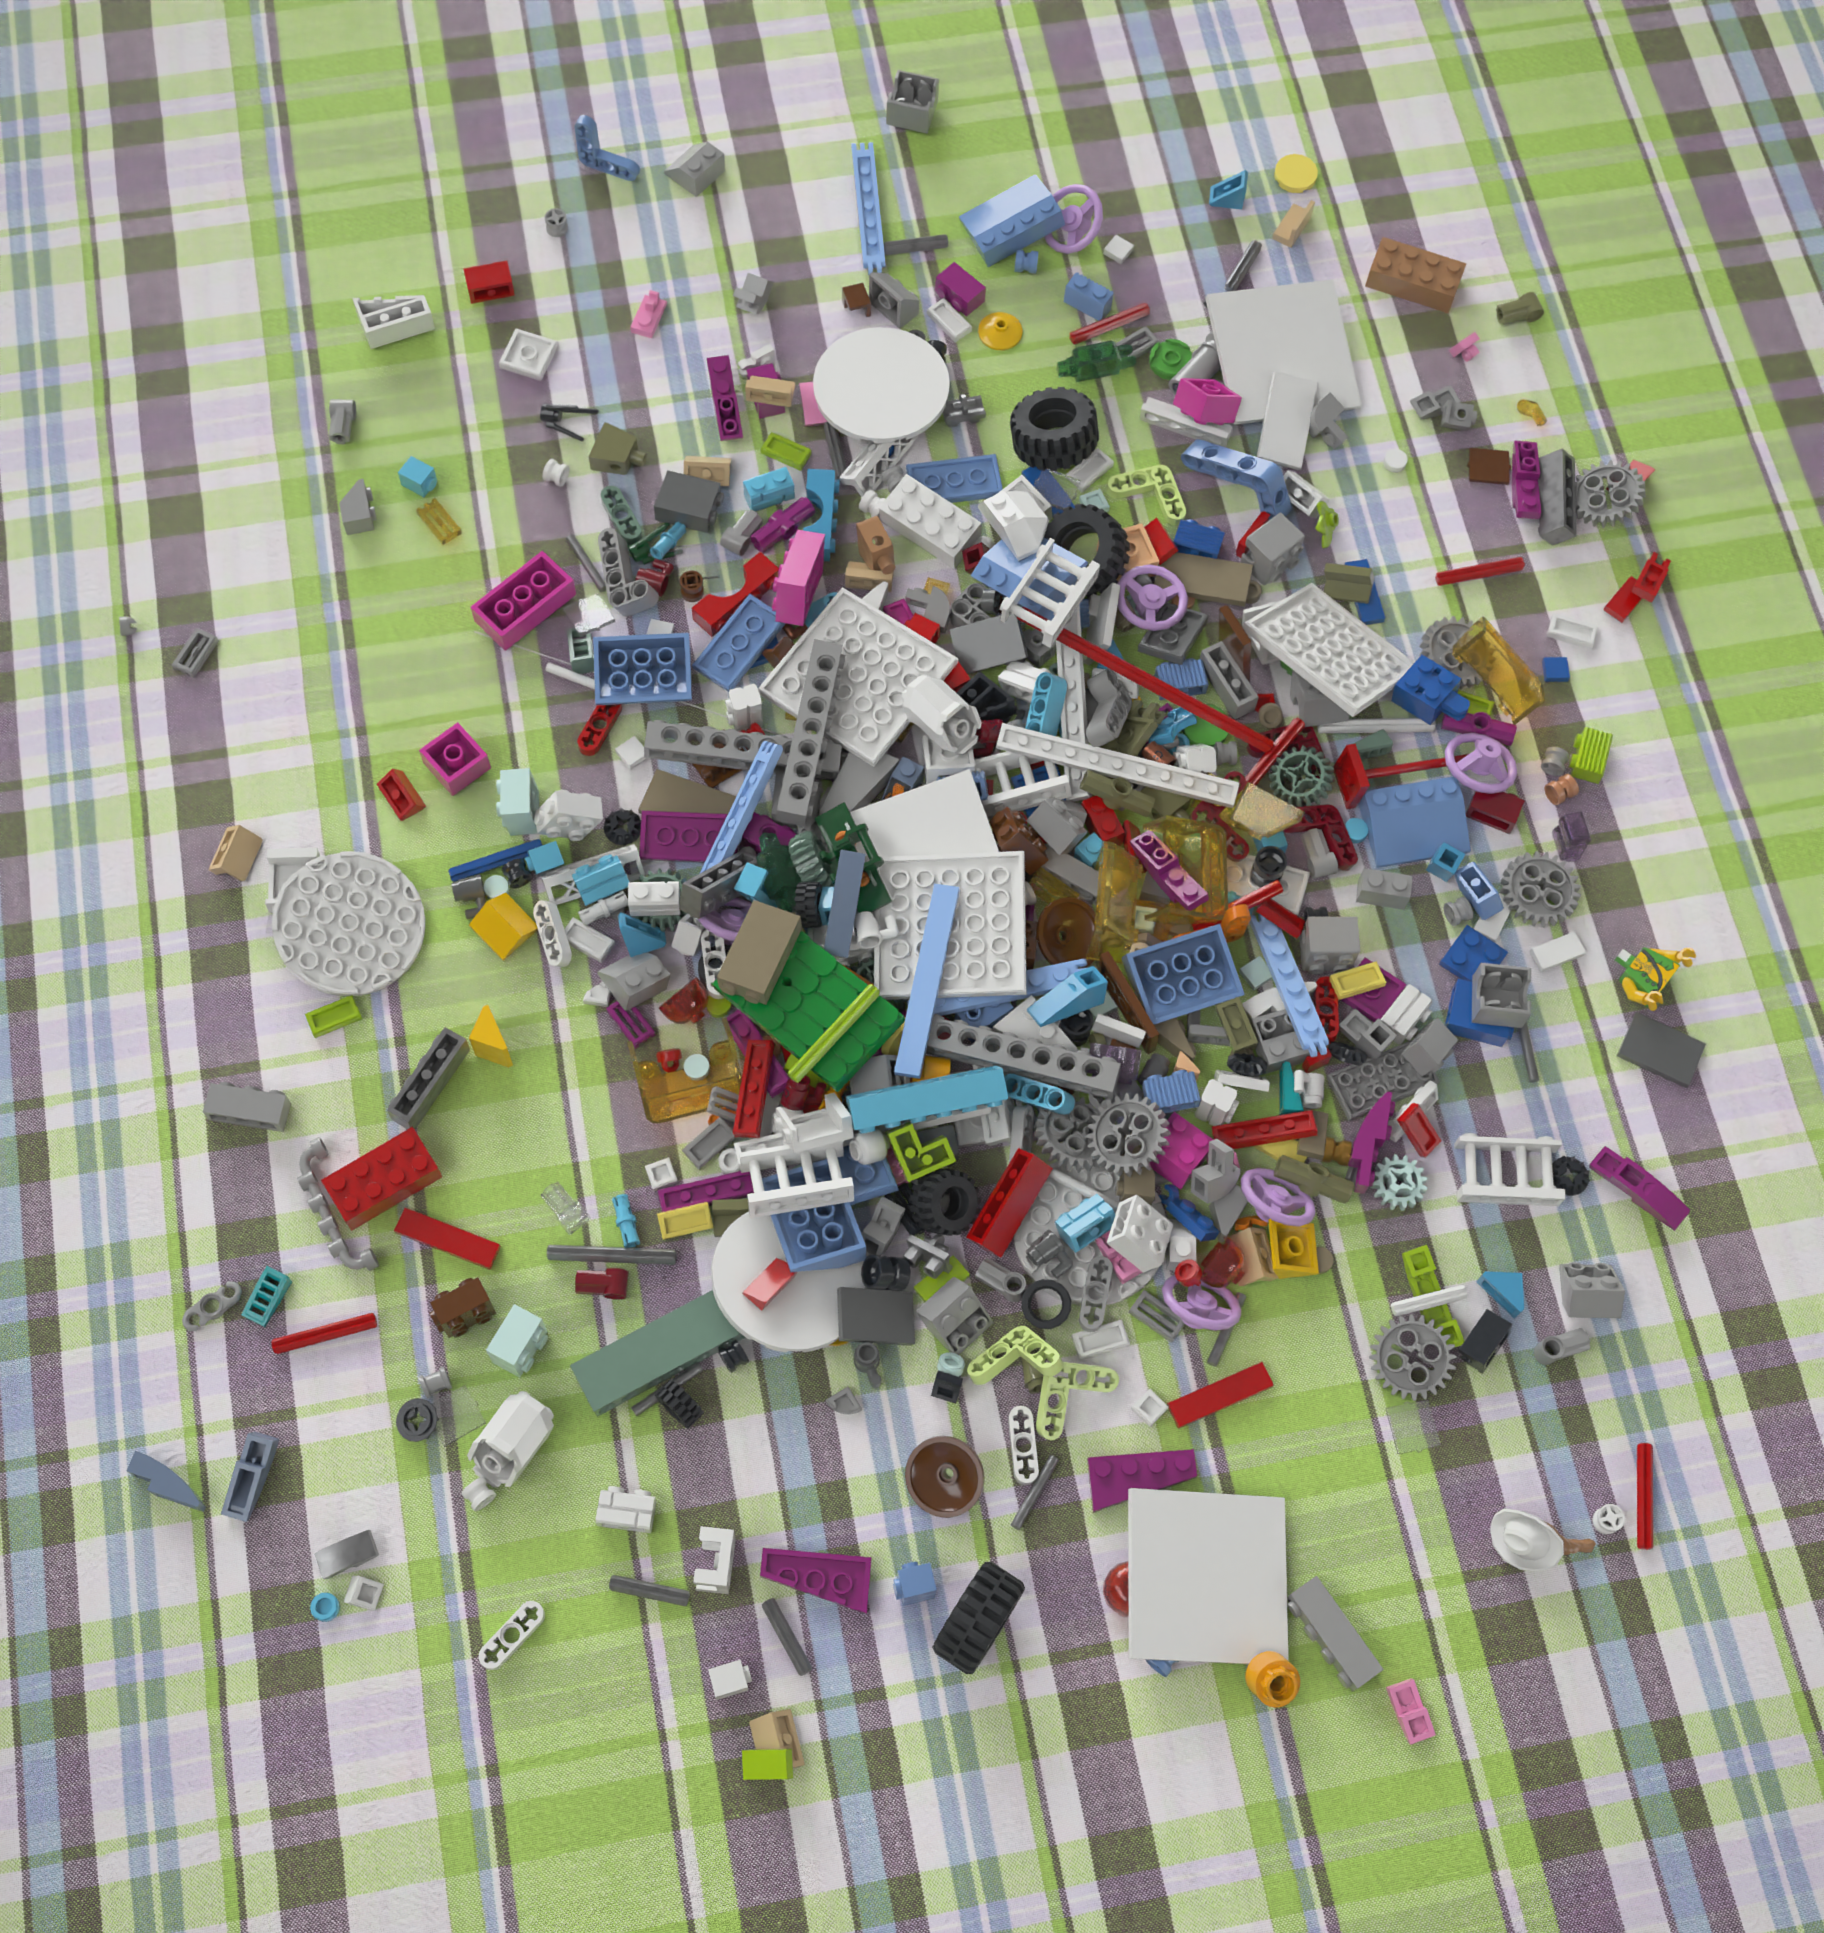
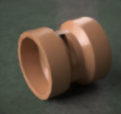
[1544,774,1579,805]

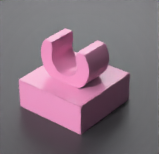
[1449,332,1480,362]

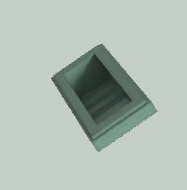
[567,625,594,674]
[1343,729,1393,760]

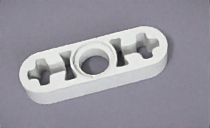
[533,900,572,967]
[701,930,726,999]
[1008,1406,1039,1486]
[479,1601,545,1670]

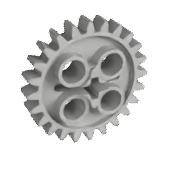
[1575,460,1646,528]
[1419,616,1495,690]
[1500,851,1581,928]
[1086,1093,1171,1177]
[1034,1095,1117,1173]
[1369,1314,1457,1401]

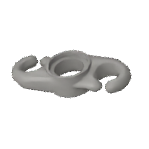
[182,1281,242,1331]

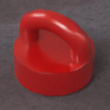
[656,1048,682,1073]
[1174,1259,1202,1287]

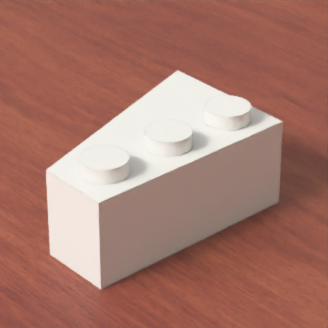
[352,295,435,349]
[992,995,1078,1070]

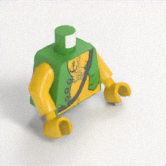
[1614,947,1696,1011]

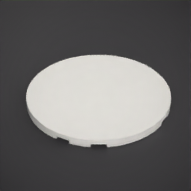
[813,327,950,443]
[272,851,425,996]
[1013,1161,1167,1307]
[711,1212,867,1353]

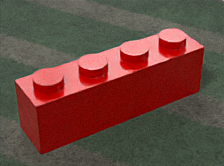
[966,1148,1053,1258]

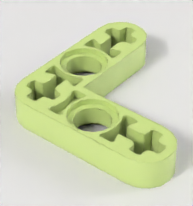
[1107,465,1186,526]
[967,1326,1063,1385]
[1036,1362,1119,1440]

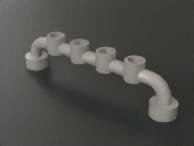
[297,1137,379,1271]

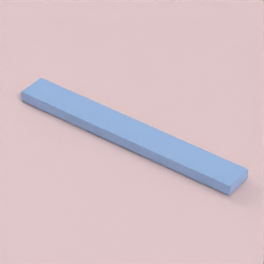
[894,884,960,1079]

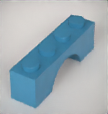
[803,469,840,562]

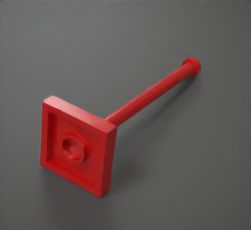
[1333,743,1469,810]

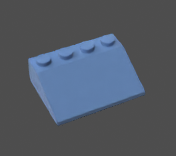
[959,174,1065,267]
[971,537,1088,621]
[593,633,692,705]
[1358,777,1471,868]
[1121,924,1245,1025]
[762,1159,866,1272]

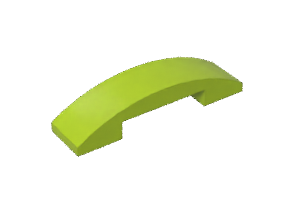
[1402,1245,1464,1348]

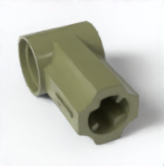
[1496,292,1544,325]

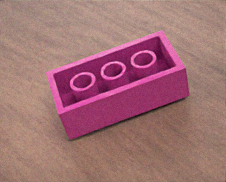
[772,530,825,626]
[471,551,576,651]

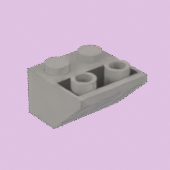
[1251,1009,1310,1074]
[850,1055,910,1095]
[1559,1262,1625,1318]
[916,1277,994,1355]

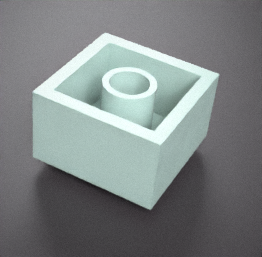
[496,768,539,836]
[486,1304,548,1378]

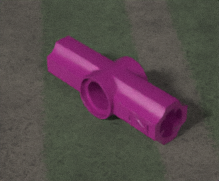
[750,497,815,553]
[1441,712,1517,746]

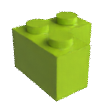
[885,1122,956,1182]

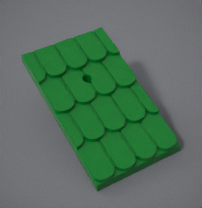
[712,930,905,1092]

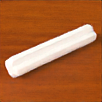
[1391,1285,1467,1317]

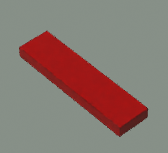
[733,1039,774,1138]
[1211,1110,1318,1149]
[394,1208,501,1270]
[1167,1362,1274,1429]

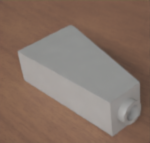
[819,752,899,815]

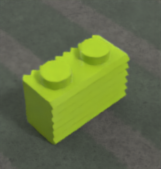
[1568,727,1613,784]

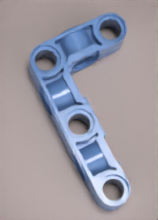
[1181,439,1292,520]

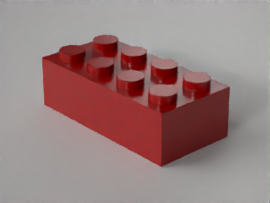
[321,1126,442,1231]

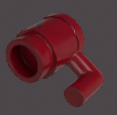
[635,558,674,597]
[973,719,1004,758]
[781,1075,827,1111]

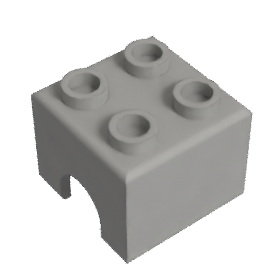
[886,70,939,134]
[1240,513,1305,585]
[1290,670,1349,727]
[1299,917,1360,974]
[1472,963,1531,1028]

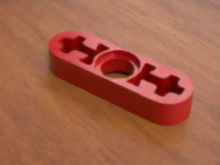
[577,704,622,756]
[1313,976,1339,1044]

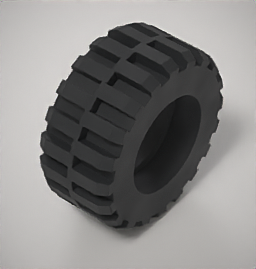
[1010,387,1099,471]
[1044,504,1130,598]
[932,1562,1025,1674]

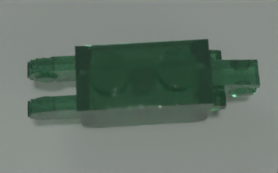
[1056,340,1137,382]
[756,833,802,913]

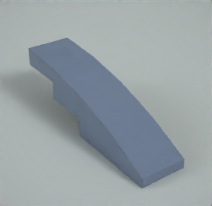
[824,850,866,958]

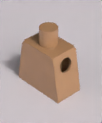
[856,516,896,575]

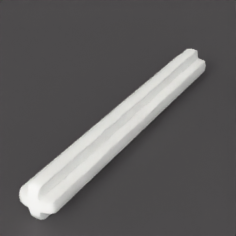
[1317,718,1436,734]

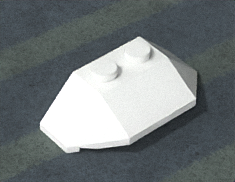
[978,491,1049,561]

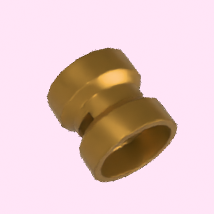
[1321,1137,1352,1166]

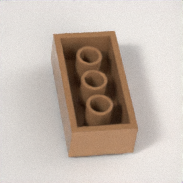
[1365,237,1467,314]

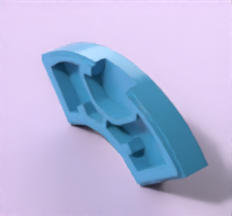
[1148,707,1197,745]

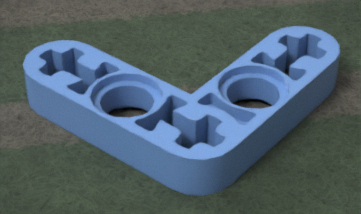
[574,115,640,181]

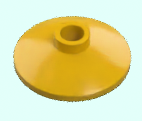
[978,312,1023,350]

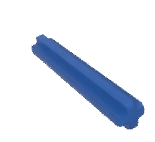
[448,839,542,882]

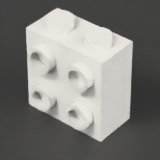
[534,790,603,841]
[1107,1195,1173,1273]

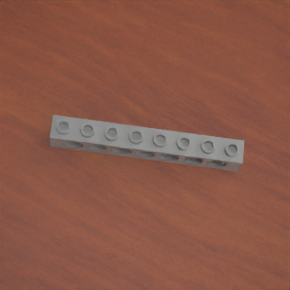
[776,639,846,826]
[644,720,842,781]
[926,1014,1121,1100]

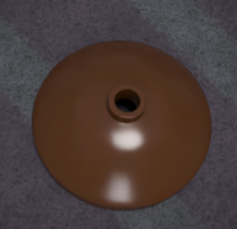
[1036,897,1102,969]
[905,1436,985,1518]

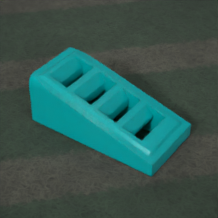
[1279,1062,1304,1115]
[241,1266,292,1328]

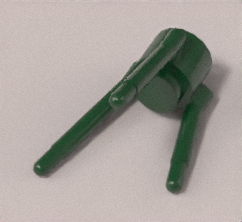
[628,523,683,565]

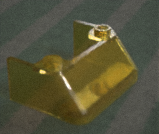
[1452,616,1546,725]
[1191,772,1305,841]
[1143,815,1228,925]
[1086,841,1143,964]
[627,1017,742,1124]

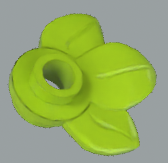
[1315,501,1339,548]

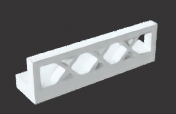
[1140,397,1233,447]
[839,436,918,497]
[540,844,646,905]
[972,1044,1015,1146]

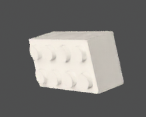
[879,474,981,569]

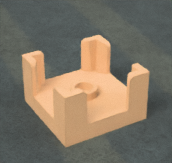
[1096,523,1159,581]

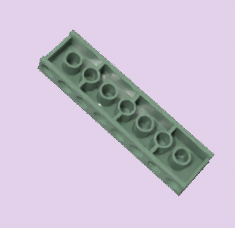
[570,1290,746,1417]

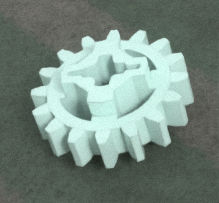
[1371,1154,1428,1211]

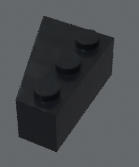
[956,672,1015,721]

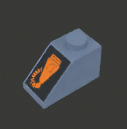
[881,757,924,801]

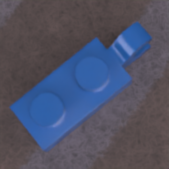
[1159,1184,1220,1242]

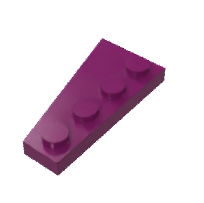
[1087,1449,1197,1513]
[760,1548,872,1615]

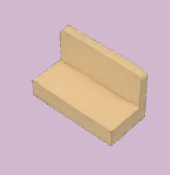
[1272,200,1315,248]
[745,376,795,407]
[683,456,732,486]
[845,561,894,592]
[208,825,263,881]
[1226,1227,1278,1286]
[749,1709,805,1769]

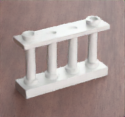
[1000,538,1100,648]
[974,751,1072,819]
[1454,1133,1565,1206]
[739,1141,854,1218]

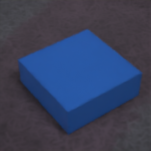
[1542,657,1570,682]

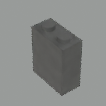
[654,470,724,533]

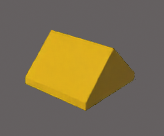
[469,892,538,961]
[469,1005,513,1068]
[1268,1219,1319,1279]

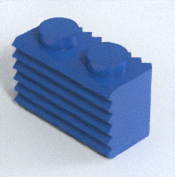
[1173,519,1225,559]

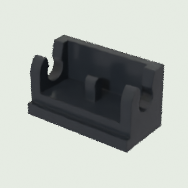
[1459,1309,1512,1374]

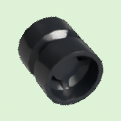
[1250,846,1287,888]
[1059,1009,1093,1047]
[861,1255,911,1291]

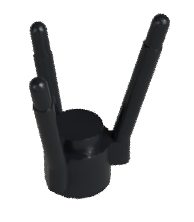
[540,403,599,441]

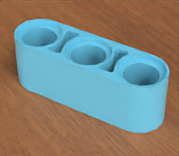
[1025,672,1067,736]
[1004,1074,1075,1115]

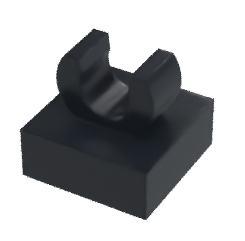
[931,1371,963,1404]

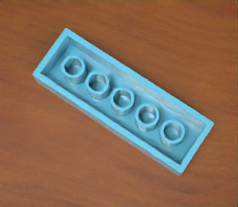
[845,1065,1009,1134]

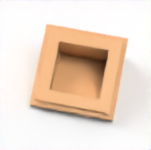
[1173,1051,1200,1082]

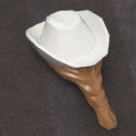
[1490,1508,1596,1572]

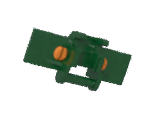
[815,802,893,913]

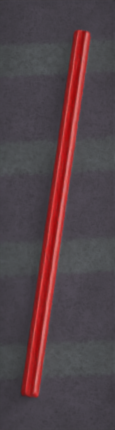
[1017,607,1274,753]

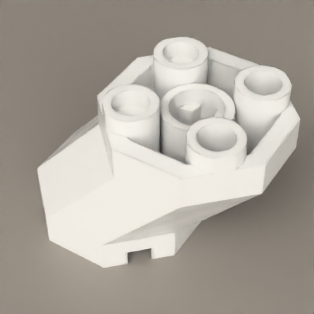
[901,675,982,754]
[467,1391,554,1487]

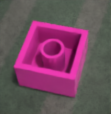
[1173,378,1242,425]
[419,722,491,796]
[1150,1112,1213,1190]

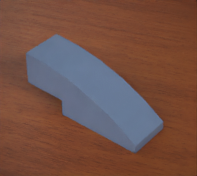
[221,1431,280,1522]
[126,1450,206,1512]

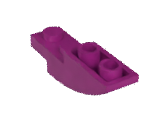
[707,355,743,441]
[1511,440,1541,520]
[1130,829,1209,912]
[1347,1092,1395,1194]
[1589,1146,1691,1231]

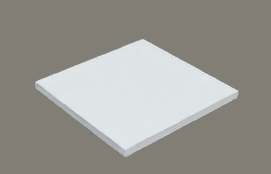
[1205,279,1362,425]
[1242,583,1414,717]
[758,587,958,767]
[850,769,999,918]
[874,851,1027,1000]
[1128,1488,1288,1664]

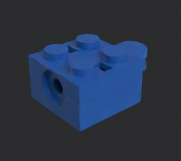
[1391,655,1470,725]

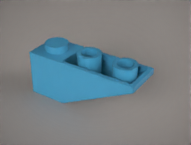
[1027,966,1108,1027]

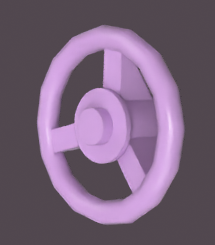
[1044,184,1103,254]
[1117,564,1188,631]
[1445,733,1517,794]
[698,898,752,946]
[1241,1168,1316,1227]
[1162,1275,1242,1331]

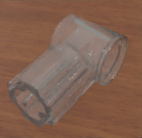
[541,1182,591,1235]

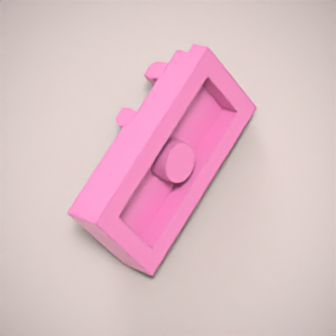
[630,290,667,338]

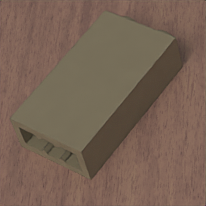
[717,900,802,1005]

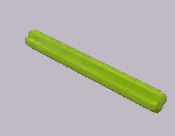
[788,984,880,1083]

